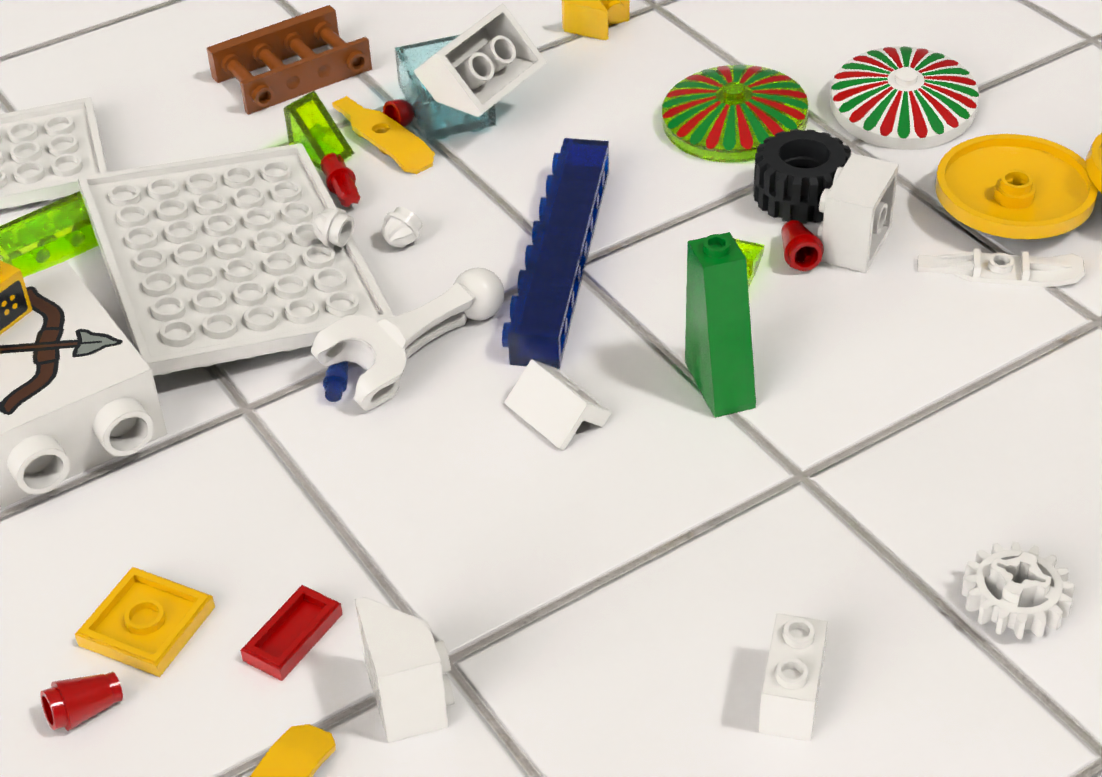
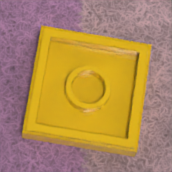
[75,567,215,677]

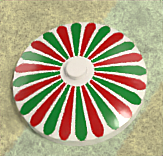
[830,46,979,150]

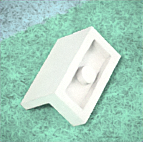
[504,359,612,450]

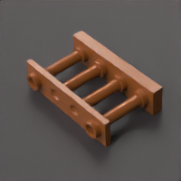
[206,5,372,115]

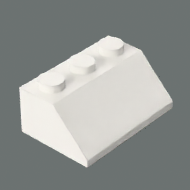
[413,3,547,117]

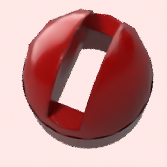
[383,99,415,127]

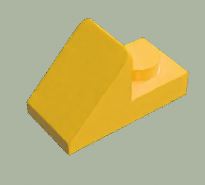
[561,0,630,40]

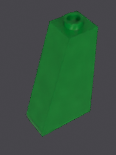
[685,232,756,418]

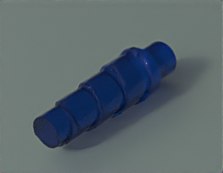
[323,361,349,402]

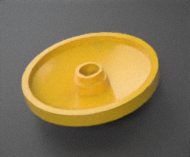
[935,134,1098,239]

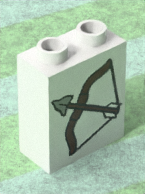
[0,261,167,509]

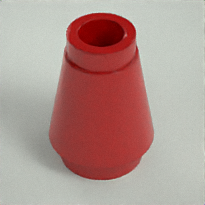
[781,220,824,271]
[40,672,123,731]

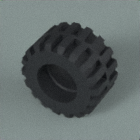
[753,129,851,224]

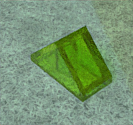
[283,91,354,170]

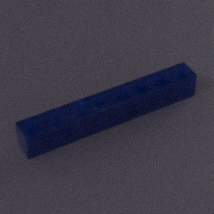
[502,138,609,369]

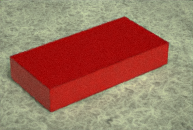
[240,585,343,681]

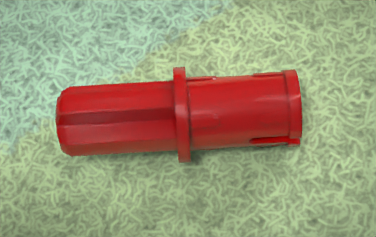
[320,153,361,207]

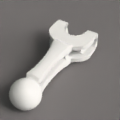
[311,268,504,411]

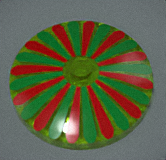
[662,65,808,163]

